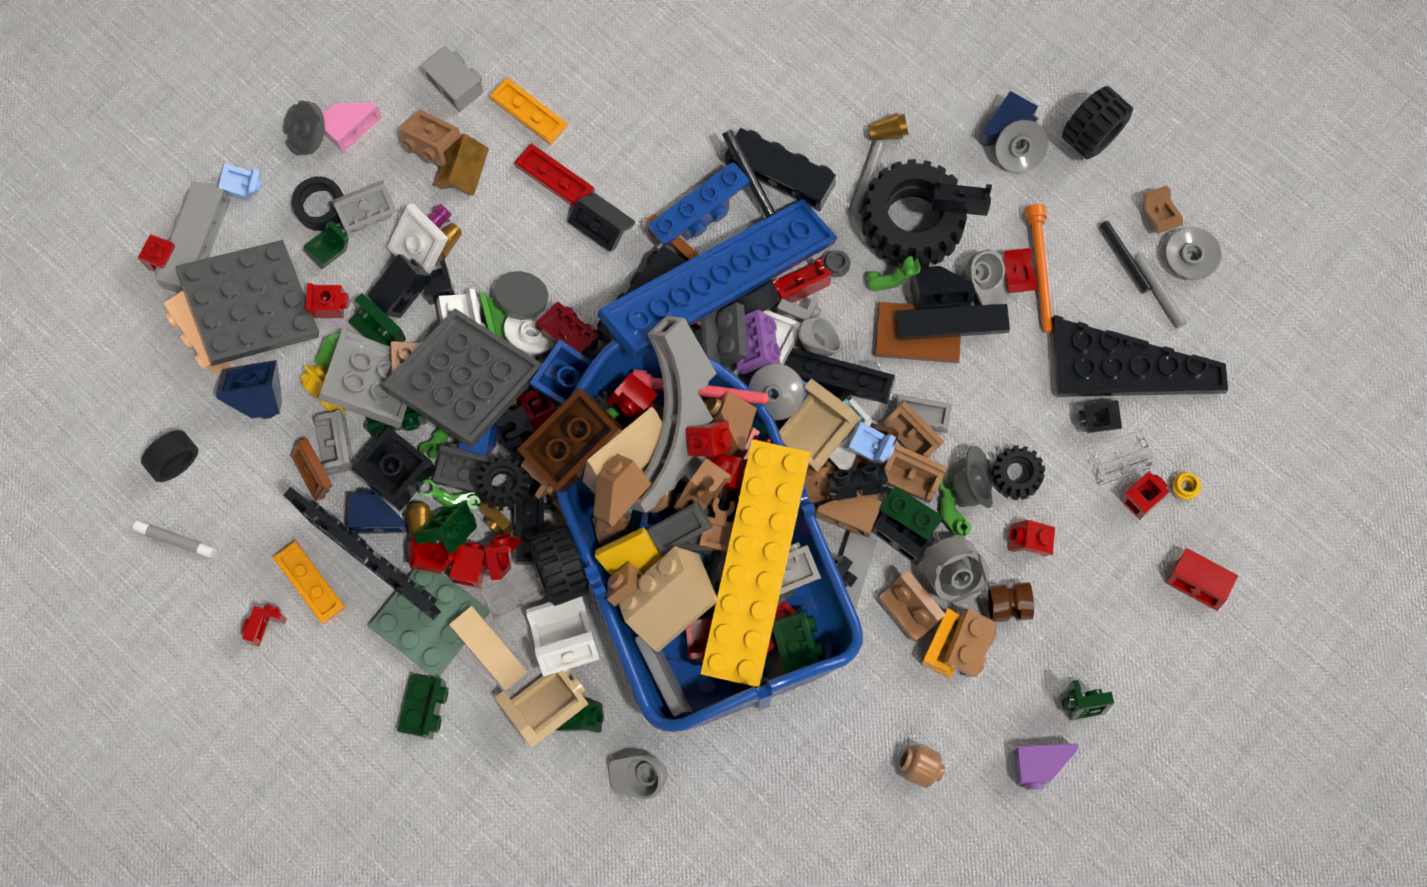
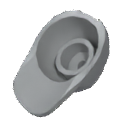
[966,250,1007,305]
[798,317,843,356]
[609,755,667,799]

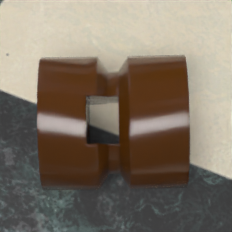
[988,582,1034,622]

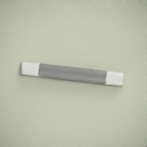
[133,520,215,559]

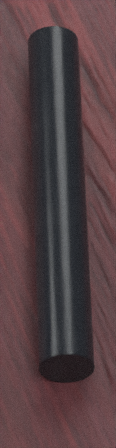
[1099,221,1152,294]

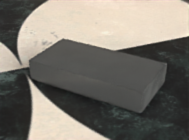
[647,501,713,555]

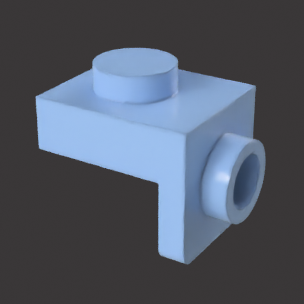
[217,163,262,201]
[845,422,896,464]

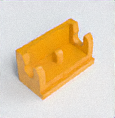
[921,609,961,678]

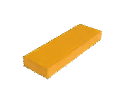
[490,77,568,146]
[272,540,346,625]

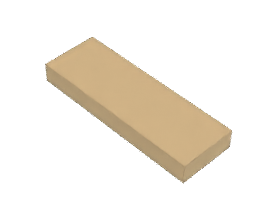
[449,606,527,691]

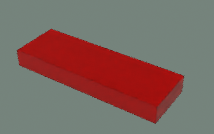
[515,143,595,208]

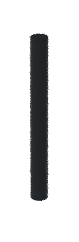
[722,129,776,218]

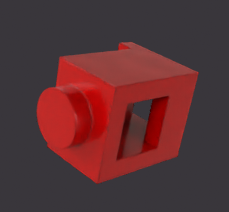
[305,283,349,318]
[607,373,658,419]
[1120,471,1170,520]

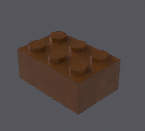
[517,388,624,493]

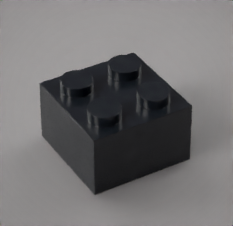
[351,426,436,512]

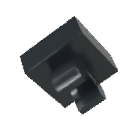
[833,556,858,587]

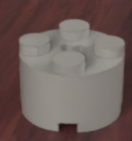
[923,535,990,604]

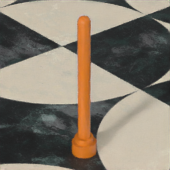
[1024,204,1053,333]

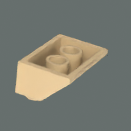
[583,407,662,495]
[618,546,718,652]

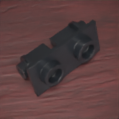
[827,464,888,501]

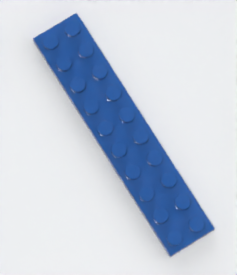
[597,199,838,358]

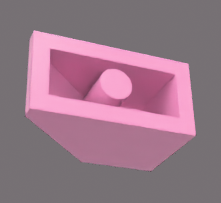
[322,103,382,153]

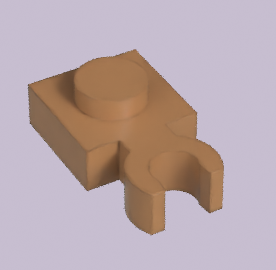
[699,497,735,553]

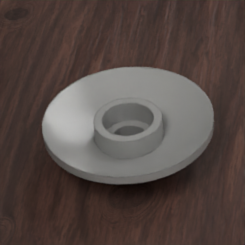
[995,120,1048,173]
[1165,227,1221,280]
[749,364,805,420]

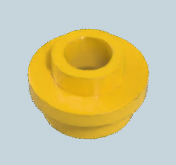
[1172,472,1201,500]

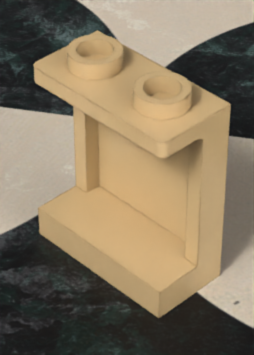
[779,379,861,472]
[494,669,588,748]

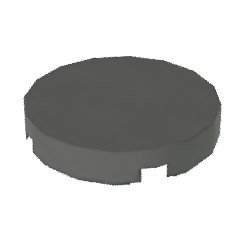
[283,100,325,155]
[493,271,549,320]

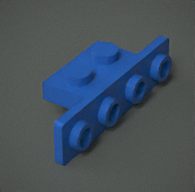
[649,162,749,246]

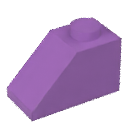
[1014,743,1078,790]

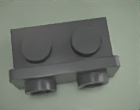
[701,303,748,367]

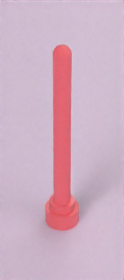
[633,369,769,404]

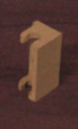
[882,401,945,458]
[884,444,947,503]
[674,458,731,511]

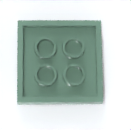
[369,569,491,679]

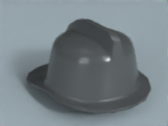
[953,446,993,508]

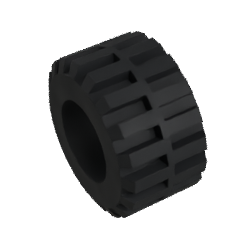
[1062,86,1133,160]
[529,526,589,606]

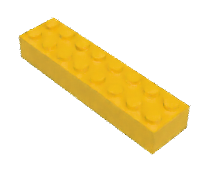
[701,439,811,687]

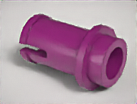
[428,204,452,228]

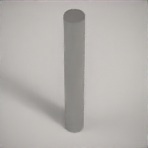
[850,140,885,216]
[1134,254,1187,328]

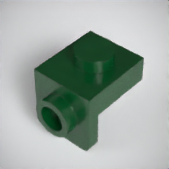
[303,220,349,269]
[556,700,604,733]

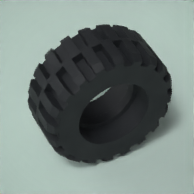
[861,159,968,267]

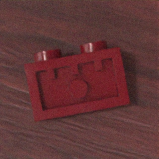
[535,301,599,355]

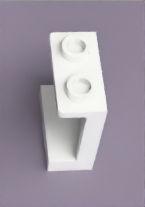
[526,596,600,677]

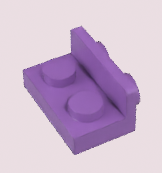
[736,309,781,374]

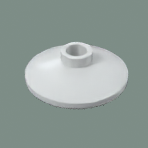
[504,312,555,354]

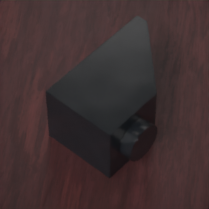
[911,266,974,310]

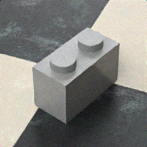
[421,45,484,112]

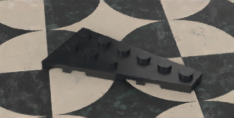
[1052,315,1228,397]
[283,487,441,620]

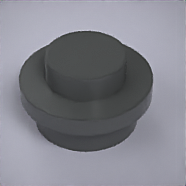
[823,250,850,277]

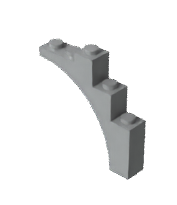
[629,316,717,513]

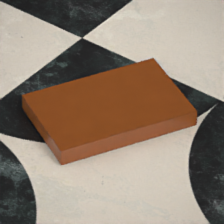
[876,302,961,363]

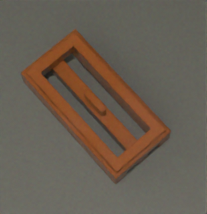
[291,438,333,501]

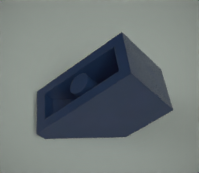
[980,91,1039,147]
[348,490,409,534]

